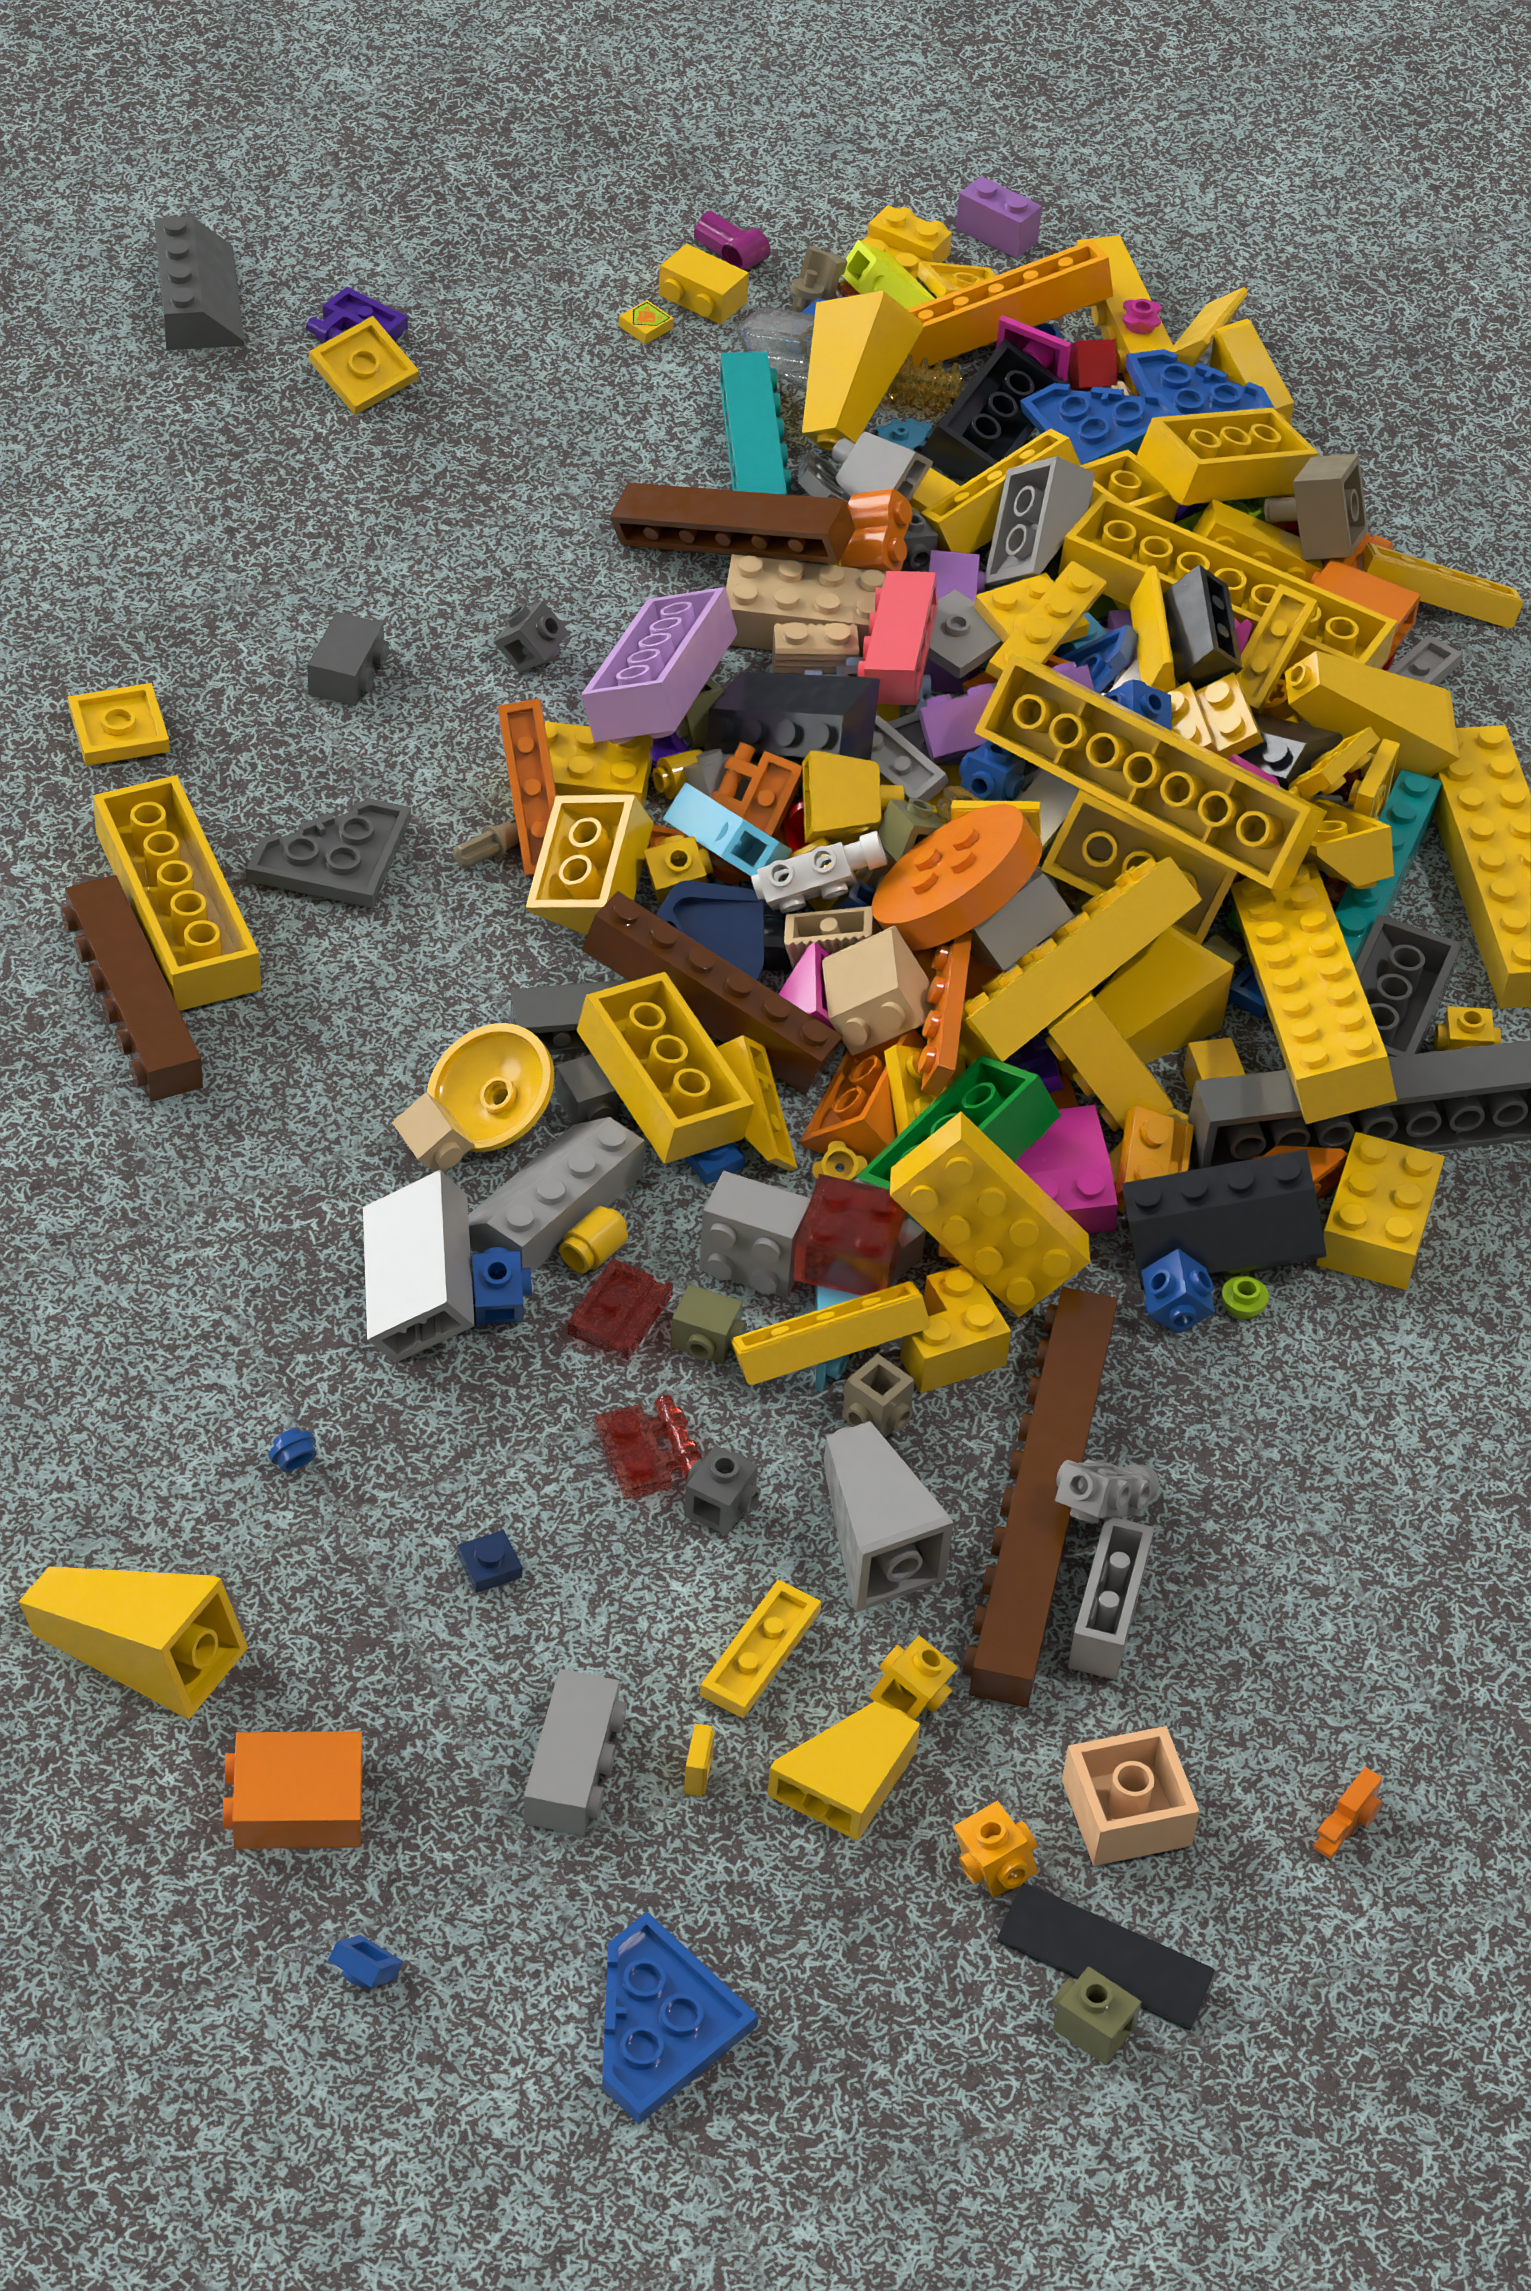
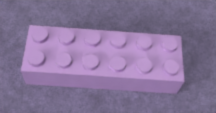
[581,587,737,744]

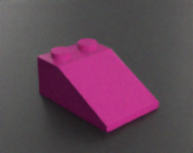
[1015,1105,1118,1233]

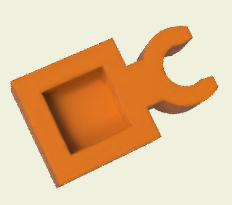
[1313,1767,1383,1859]

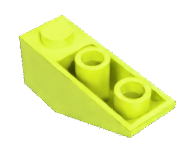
[842,240,935,309]

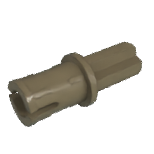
[453,817,520,869]

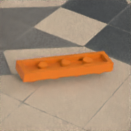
[497,698,557,878]
[918,932,973,1097]

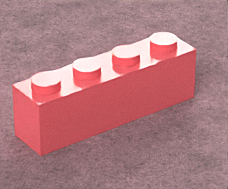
[857,571,938,705]

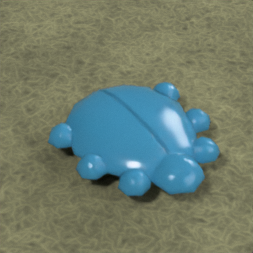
[876,418,932,451]

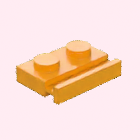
[1115,1106,1194,1198]

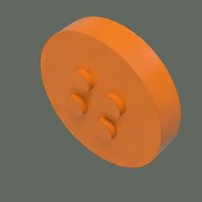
[872,804,1042,950]

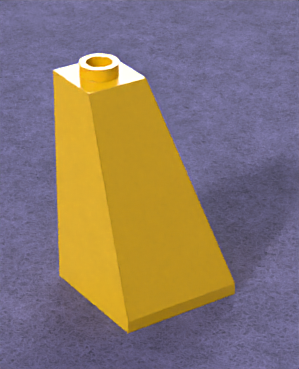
[802,291,923,450]
[1285,651,1460,795]
[1056,927,1234,1081]
[18,1567,248,1720]

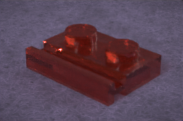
[567,1258,673,1360]

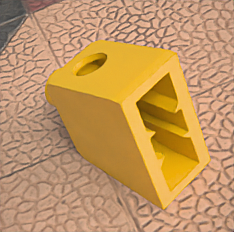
[802,750,904,843]

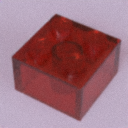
[793,1174,909,1296]

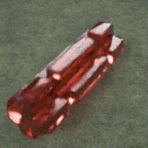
[1323,877,1349,903]

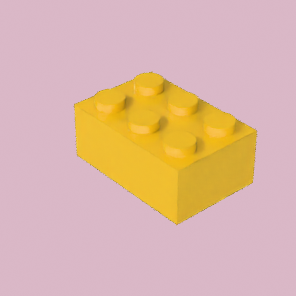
[513,721,653,814]
[1316,1132,1445,1290]

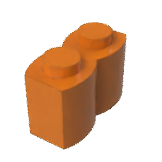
[841,488,912,572]

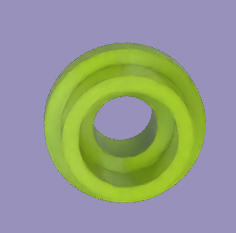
[1221,1276,1269,1319]

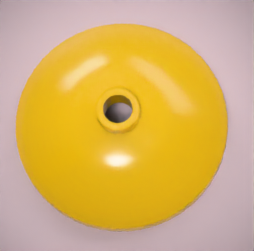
[427,1023,554,1152]

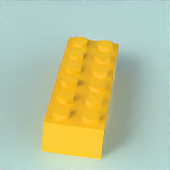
[93,775,261,1011]
[958,857,1203,1067]

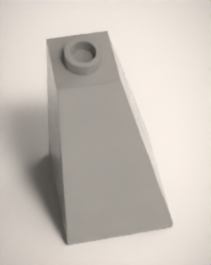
[823,1421,953,1613]

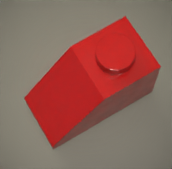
[1067,339,1117,392]

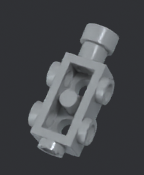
[1055,1459,1159,1523]

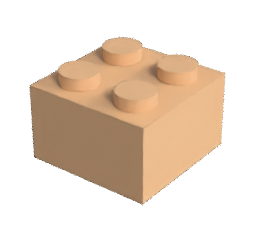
[1062,1726,1200,1866]

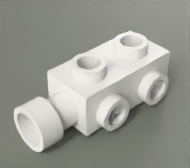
[751,831,887,913]

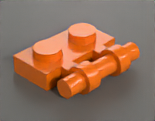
[710,742,803,838]

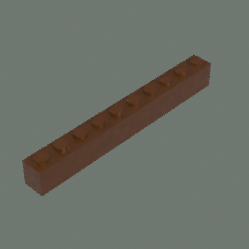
[962,1287,1118,1708]

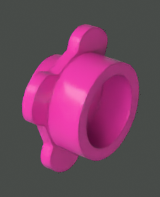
[1123,299,1161,334]

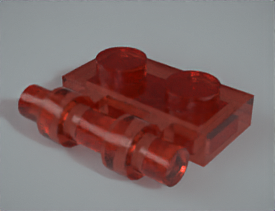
[594,1395,702,1500]

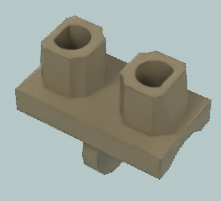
[790,245,847,314]

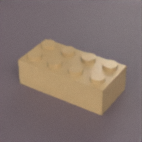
[726,554,886,657]

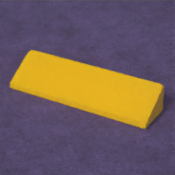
[1169,287,1248,367]
[1363,543,1524,628]
[1130,566,1176,693]
[731,1281,930,1385]

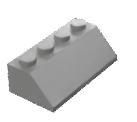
[468,1117,645,1274]

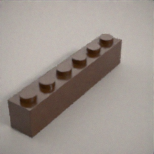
[609,482,856,564]
[60,875,203,1102]
[582,891,843,1096]

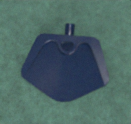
[624,881,764,981]

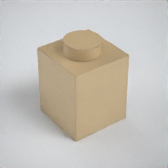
[392,1092,474,1173]

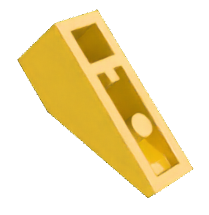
[716,1035,798,1171]

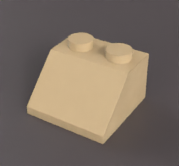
[822,925,932,1056]

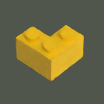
[900,1265,1011,1394]

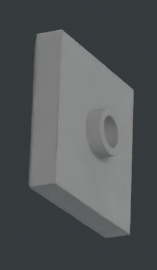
[927,589,1004,679]

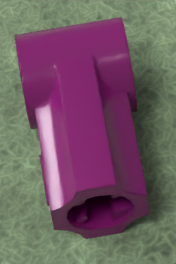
[694,210,771,271]

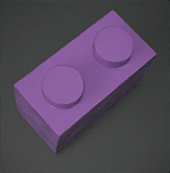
[956,176,1042,259]

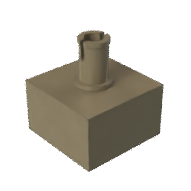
[1264,453,1368,560]

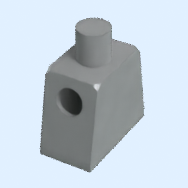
[832,432,933,502]

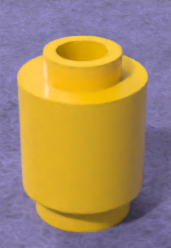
[653,749,706,800]
[559,1206,628,1274]

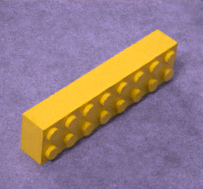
[1058,493,1397,674]
[974,653,1327,891]
[1430,725,1531,1009]
[1230,862,1397,1124]

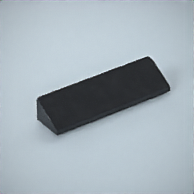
[997,1882,1216,2031]

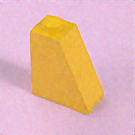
[1209,318,1294,424]
[767,1701,920,1841]

